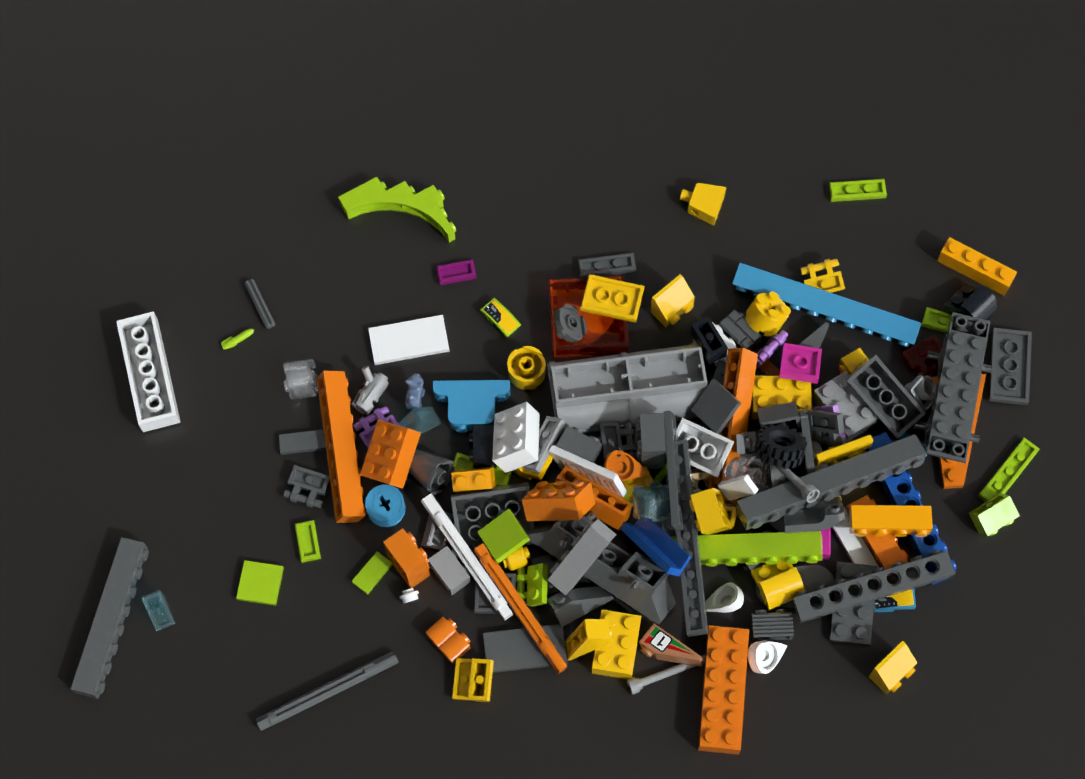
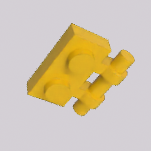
[801,258,845,293]

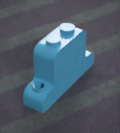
[433,380,510,433]

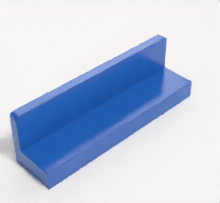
[620,513,691,576]

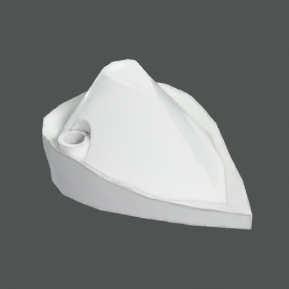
[705,583,744,613]
[748,640,787,674]

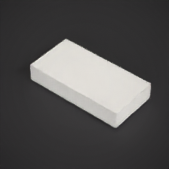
[718,475,759,501]

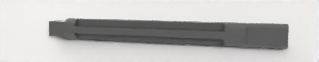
[256,651,399,731]

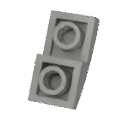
[736,431,759,454]

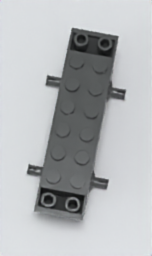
[913,312,992,463]
[527,511,676,624]

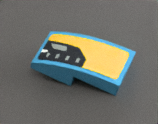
[873,589,916,612]

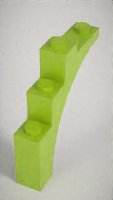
[338,177,456,243]

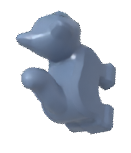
[405,373,425,412]

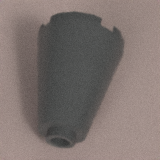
[409,449,455,495]

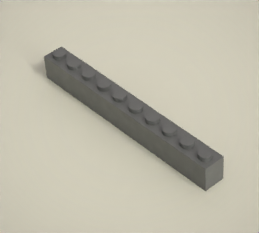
[736,434,926,530]

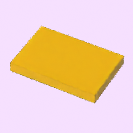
[580,274,645,323]

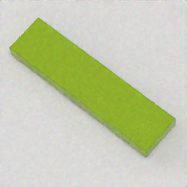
[978,438,1040,502]

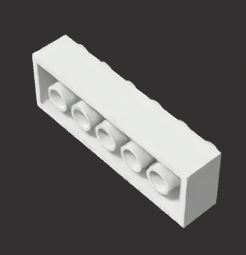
[116,311,181,432]

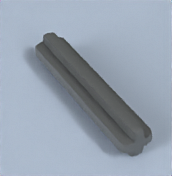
[245,279,275,329]

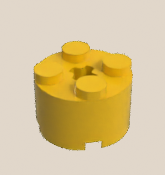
[745,291,791,336]
[507,346,546,390]

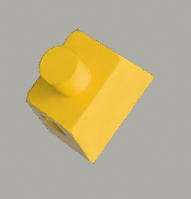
[680,183,726,225]

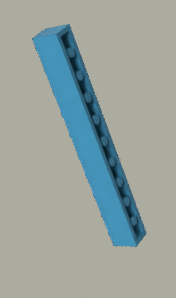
[733,263,921,347]

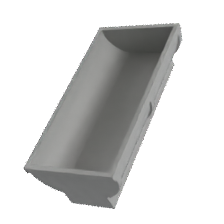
[547,343,707,437]

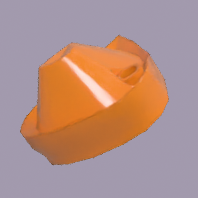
[603,450,648,482]

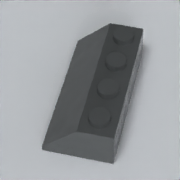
[846,355,926,439]

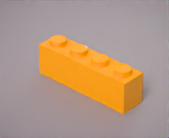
[937,237,1017,296]
[849,505,933,537]

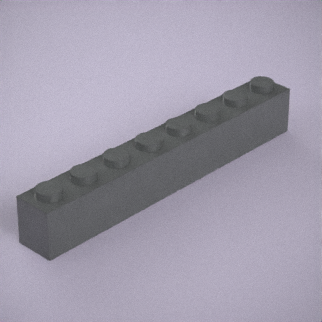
[71,537,149,699]

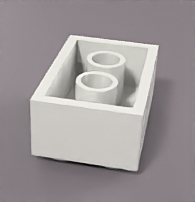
[492,402,540,473]

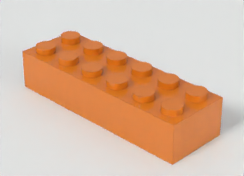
[698,625,749,755]

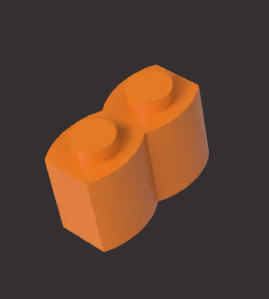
[425,617,471,664]

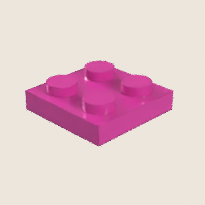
[779,343,822,384]

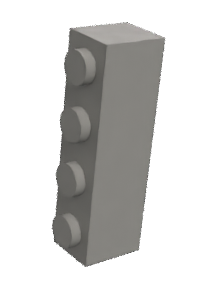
[548,519,616,595]

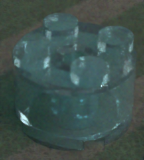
[633,482,671,522]

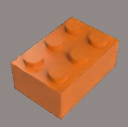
[360,419,421,489]
[522,480,596,521]
[383,528,431,589]

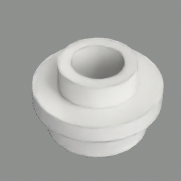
[399,588,419,604]

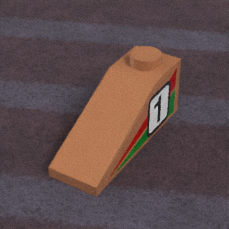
[639,623,704,667]

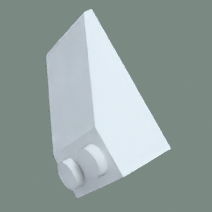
[676,418,734,477]

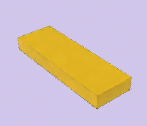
[814,435,873,467]

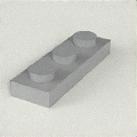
[522,416,565,473]

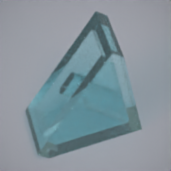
[398,407,441,434]
[141,590,175,631]

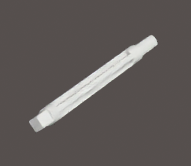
[421,494,513,620]

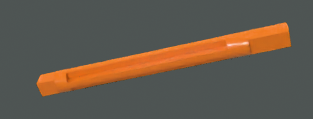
[474,544,567,674]

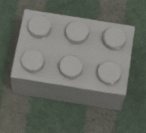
[812,371,879,443]

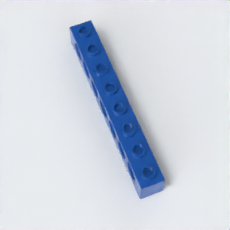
[865,432,956,585]

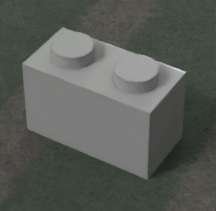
[428,546,471,595]

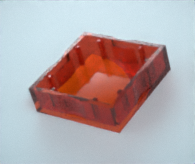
[548,276,629,358]

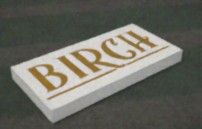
[549,445,627,497]

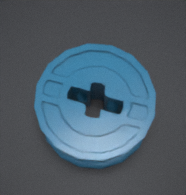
[365,484,406,527]

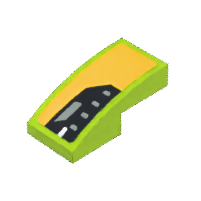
[480,298,521,338]

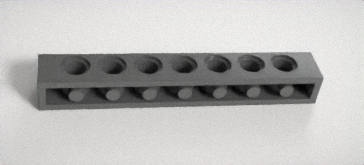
[792,550,955,623]

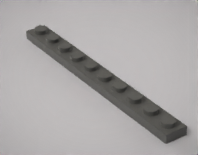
[676,439,708,636]

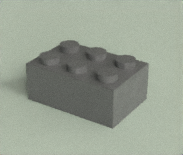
[635,413,666,469]

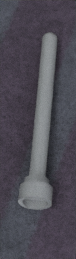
[753,442,820,503]
[626,654,706,695]

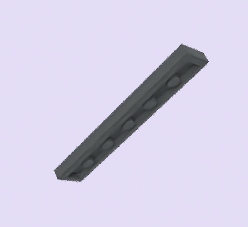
[663,411,684,531]

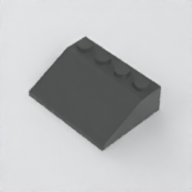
[451,482,535,553]

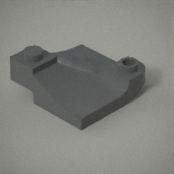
[783,497,845,533]

